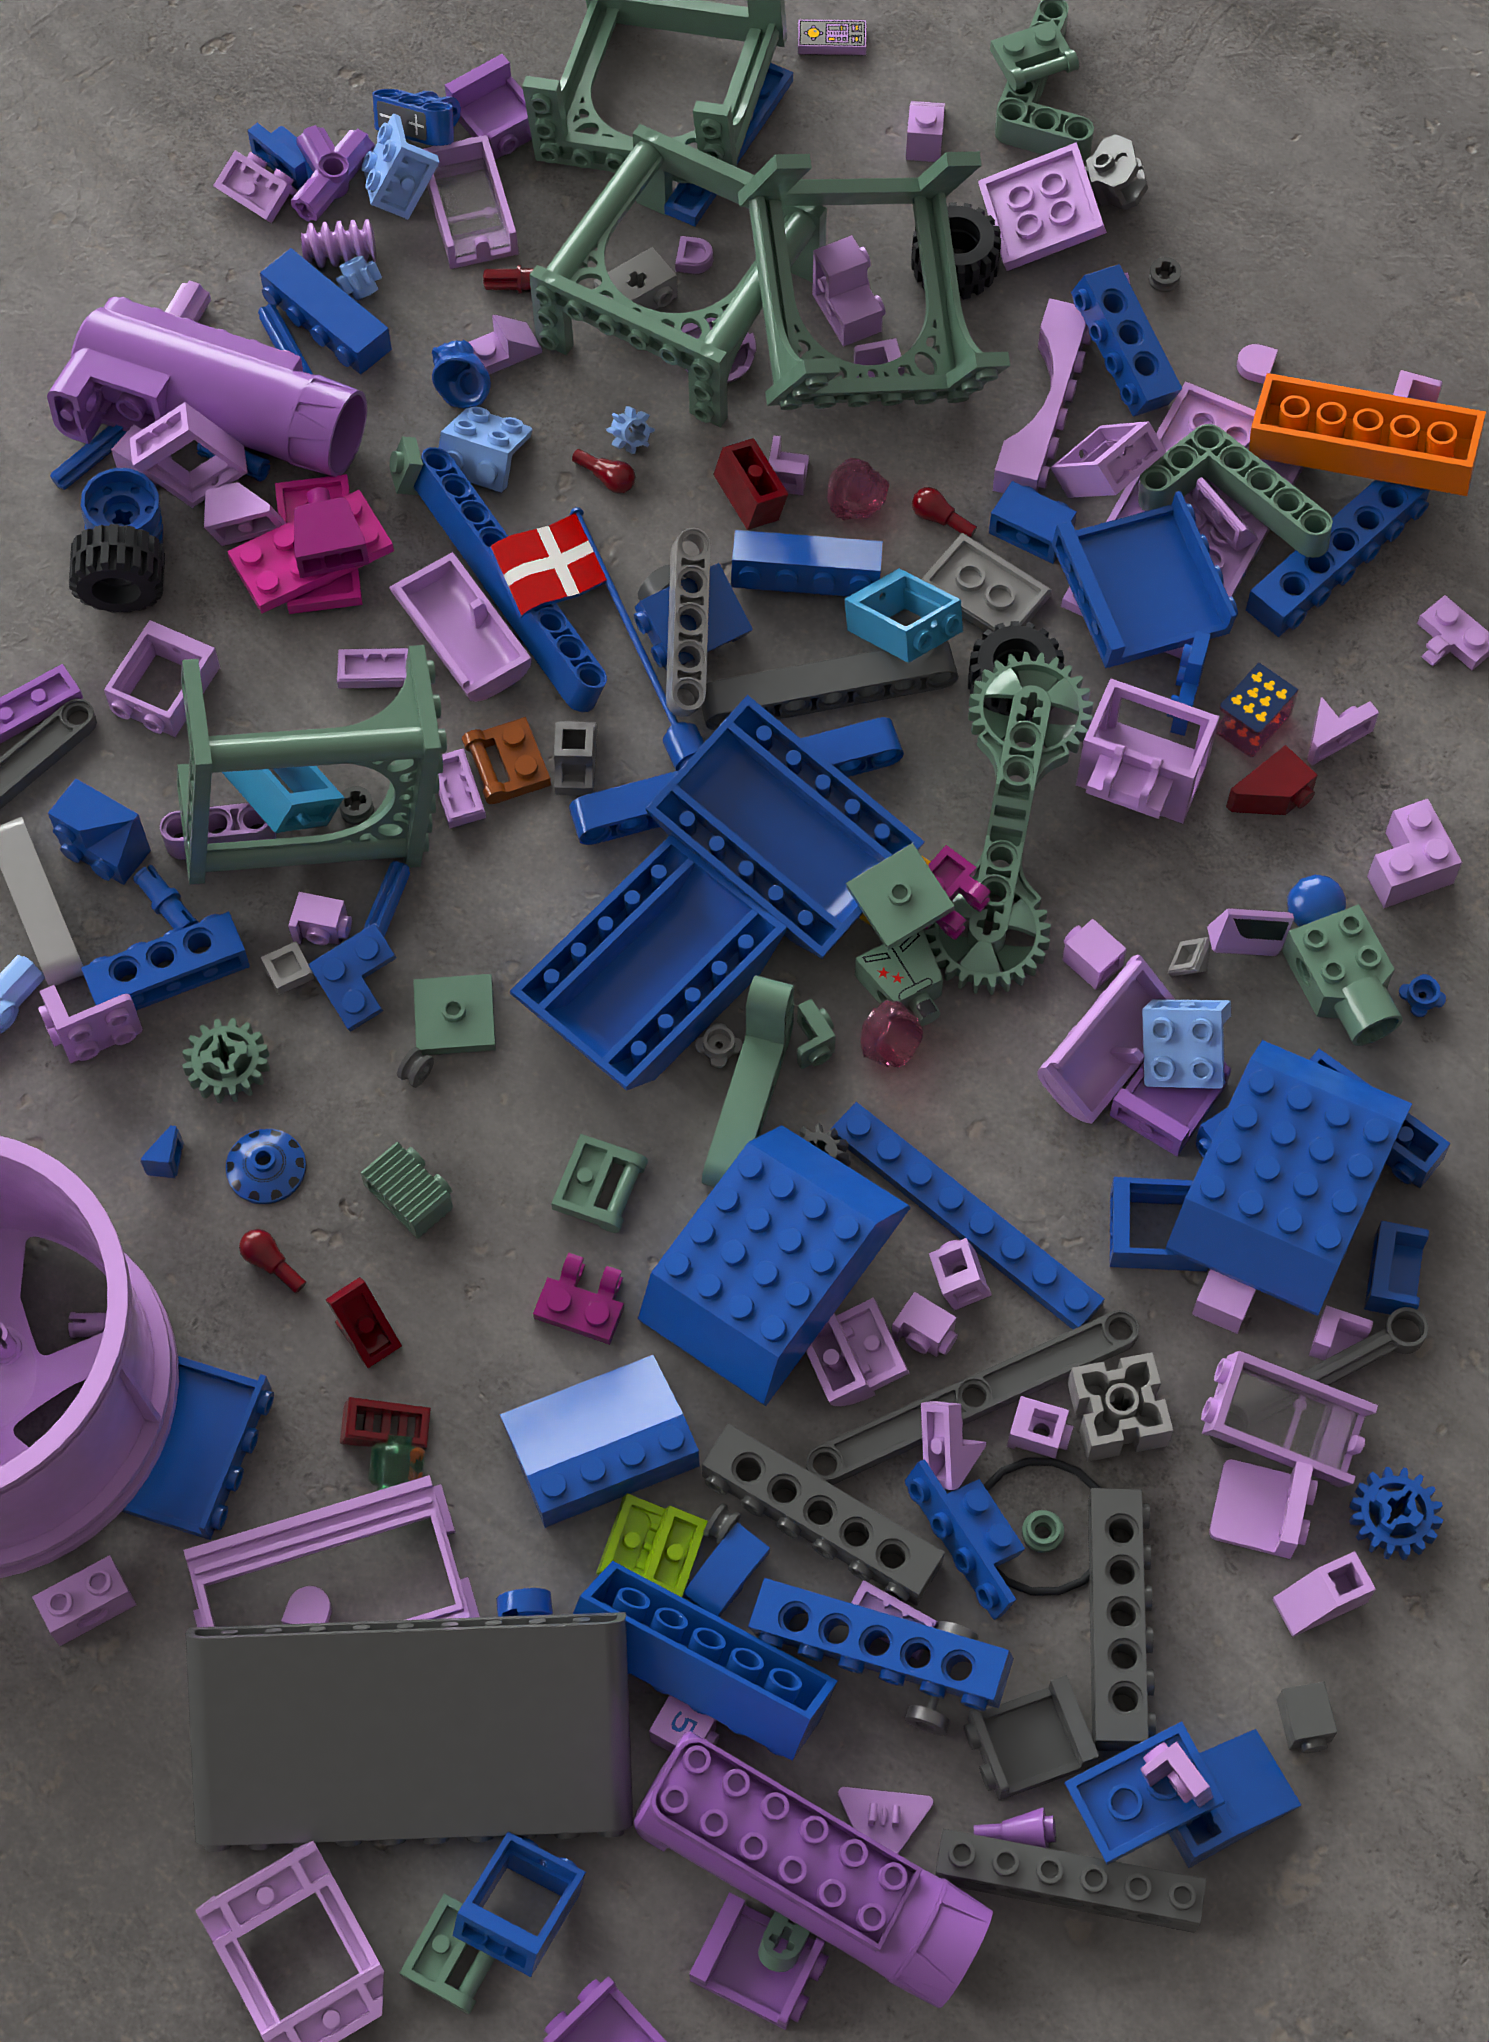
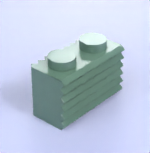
[361,1142,453,1239]

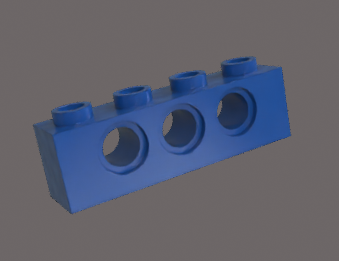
[1071,264,1183,417]
[81,911,250,1011]

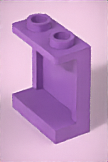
[445,54,532,160]
[1110,1061,1231,1157]
[689,1892,829,2030]
[543,1976,667,2042]

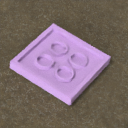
[978,142,1107,271]

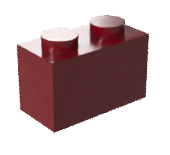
[713,438,788,530]

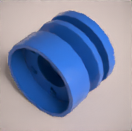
[81,468,164,544]

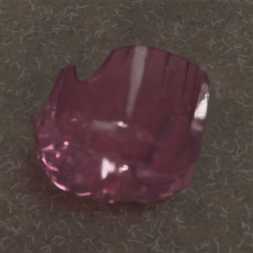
[827,458,889,521]
[860,1000,923,1068]

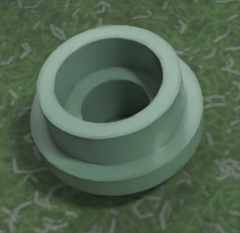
[1022,1510,1064,1553]

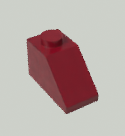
[1226,745,1318,815]

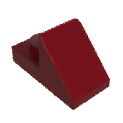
[325,1277,402,1368]

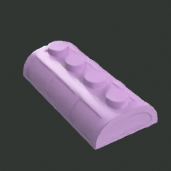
[389,552,531,702]
[1037,955,1175,1124]

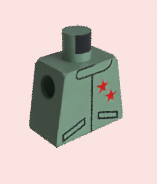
[855,930,943,1026]

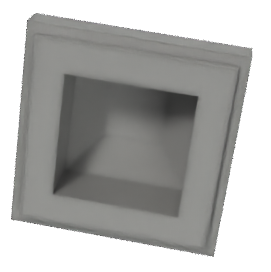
[1167,937,1211,977]

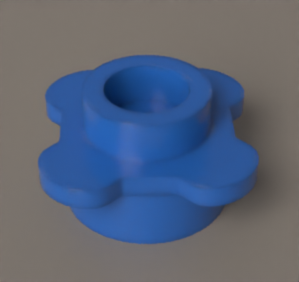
[1399,974,1446,1017]

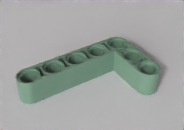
[995,0,1094,162]
[1138,424,1333,558]
[701,975,794,1187]

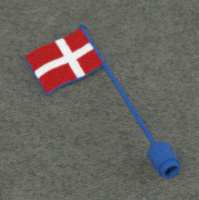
[489,507,704,771]

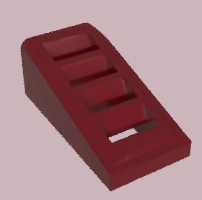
[340,1397,431,1450]

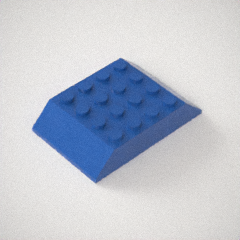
[645,695,925,959]
[510,835,787,1091]
[1165,1040,1412,1316]
[638,1125,910,1406]

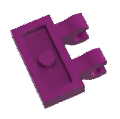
[925,845,991,940]
[533,1253,624,1345]

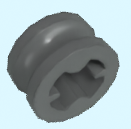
[1148,257,1182,292]
[339,786,374,825]
[397,1047,434,1088]
[703,1503,741,1545]

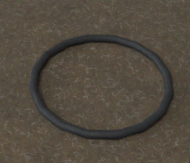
[983,1458,1114,1596]

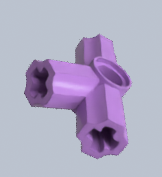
[291,125,375,222]

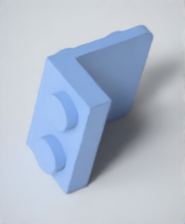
[439,407,532,493]

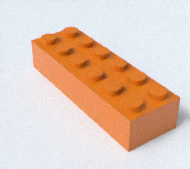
[1249,373,1486,496]

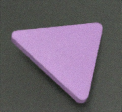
[838,1787,933,1854]

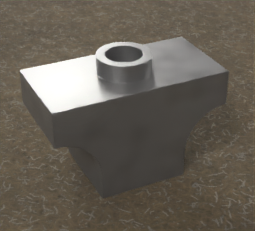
[554,721,597,795]

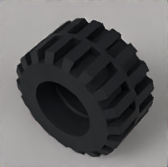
[911,202,1002,300]
[69,524,165,613]
[968,621,1065,721]

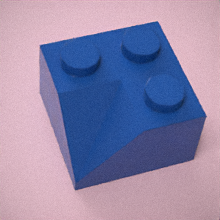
[48,778,151,885]

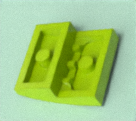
[596,1493,708,1597]

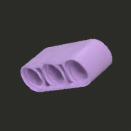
[160,803,276,859]

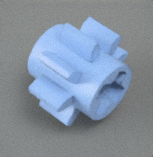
[336,256,382,300]
[606,406,655,454]

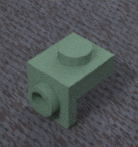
[389,436,423,495]
[797,999,836,1069]

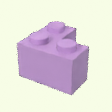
[812,235,885,347]
[1367,799,1462,908]

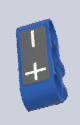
[372,89,461,146]

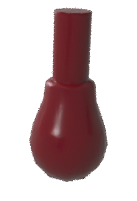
[572,449,636,494]
[912,487,977,538]
[239,1229,307,1294]

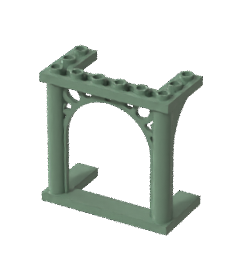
[522,0,787,184]
[529,124,827,428]
[738,151,1010,410]
[177,645,447,885]

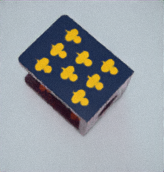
[1216,662,1299,757]

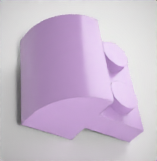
[806,1298,910,1406]

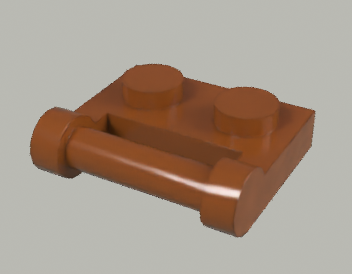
[462,717,551,804]

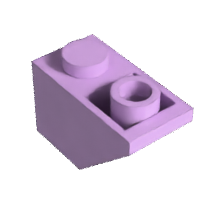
[1272,1551,1376,1637]

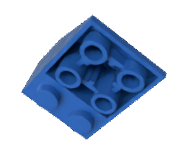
[1168,1729,1301,1868]

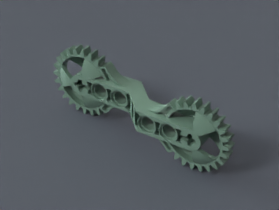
[924,652,1093,995]

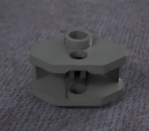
[1085,134,1148,211]

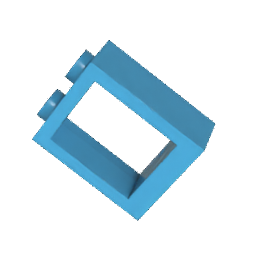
[845,568,963,663]
[222,766,345,833]

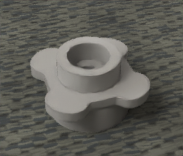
[695,1023,743,1068]

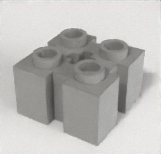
[1068,1352,1173,1462]

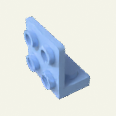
[362,113,439,220]
[1142,999,1231,1089]

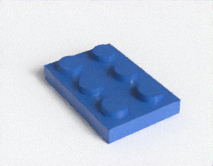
[1064,1721,1225,1865]

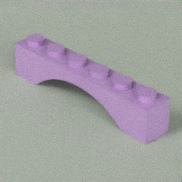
[992,298,1092,493]

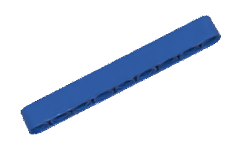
[414,447,607,712]
[569,717,904,845]

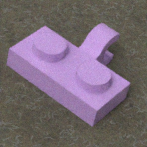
[1417,595,1489,670]

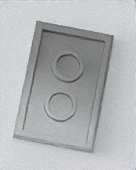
[921,533,1052,632]

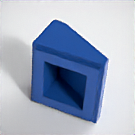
[141,1125,184,1178]

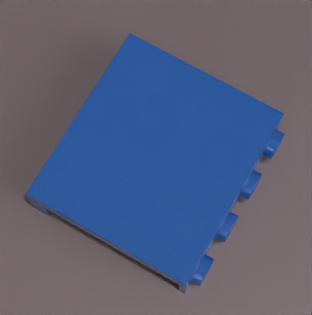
[1051,491,1238,669]
[121,1356,274,1540]

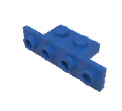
[905,1459,1025,1620]

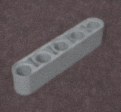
[666,527,711,717]
[0,817,84,987]

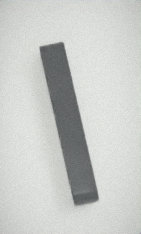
[701,641,959,730]

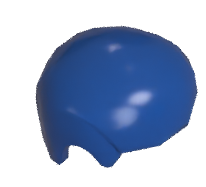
[1287,874,1346,927]

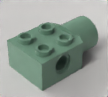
[1282,904,1403,1046]

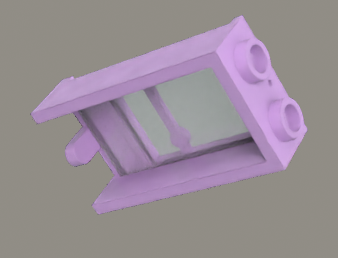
[423,135,518,269]
[1201,1351,1378,1487]

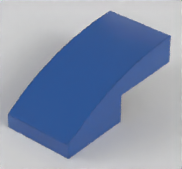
[683,1522,770,1617]

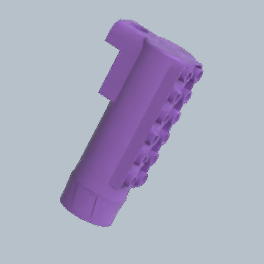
[47,297,367,477]
[634,1731,993,2008]

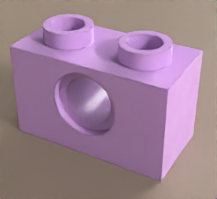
[32,1555,136,1646]

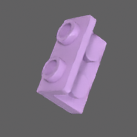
[213,150,298,224]
[1140,1742,1214,1808]

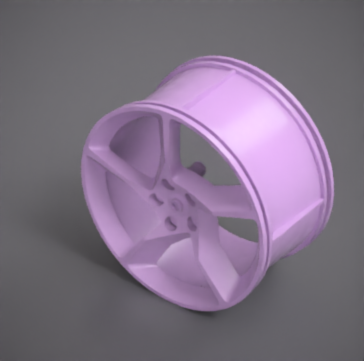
[0,1136,179,1578]

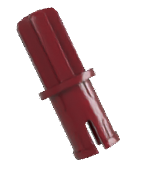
[483,265,534,294]

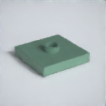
[846,843,955,950]
[413,974,496,1055]

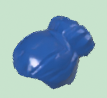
[432,340,491,409]

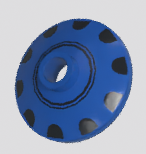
[226,1129,306,1204]

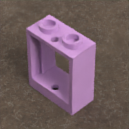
[129,402,247,508]
[1050,421,1166,498]
[104,620,220,737]

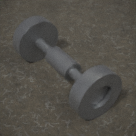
[905,1621,978,1735]

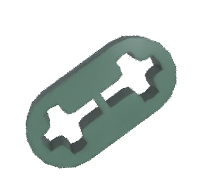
[758,1911,811,1972]

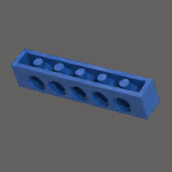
[1246,480,1430,637]
[748,1578,1014,1711]

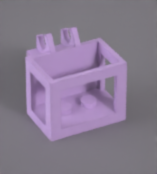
[1076,678,1220,824]

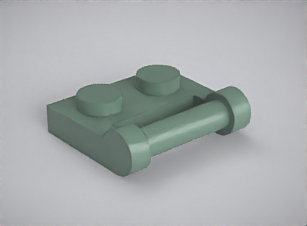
[990,20,1079,91]
[551,1134,648,1233]
[399,1893,495,2014]

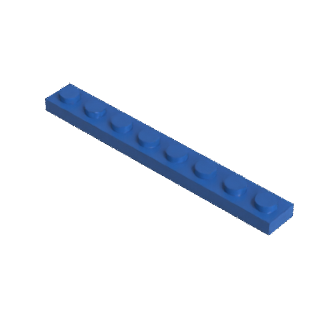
[830,1102,1105,1329]

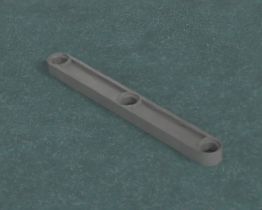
[0,699,97,809]
[806,1310,1140,1485]

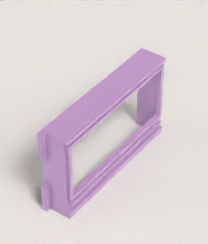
[183,1475,480,1627]

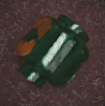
[368,1435,426,1491]

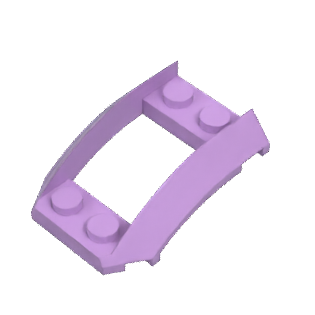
[195,1841,384,2042]

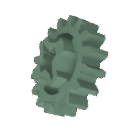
[182,1018,270,1103]

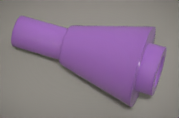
[974,1807,1056,1848]

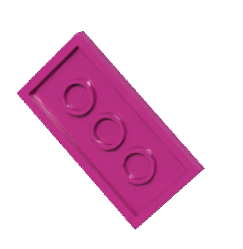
[275,474,363,614]
[227,490,394,614]

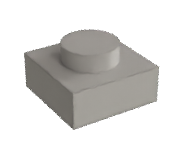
[261,941,314,995]

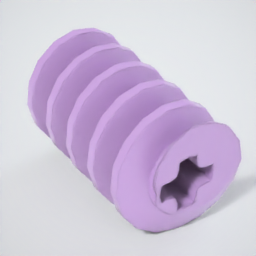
[301,219,376,268]

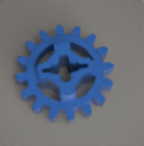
[1349,1467,1443,1560]

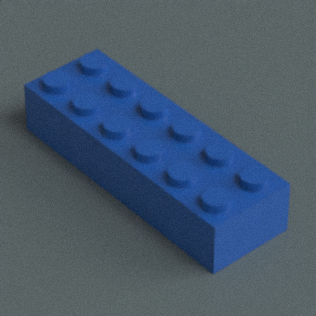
[573,1561,838,1761]

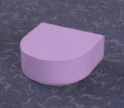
[675,236,713,274]
[1236,344,1278,384]
[281,1586,332,1624]

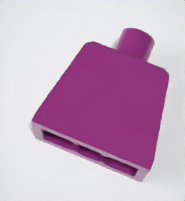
[294,487,370,578]

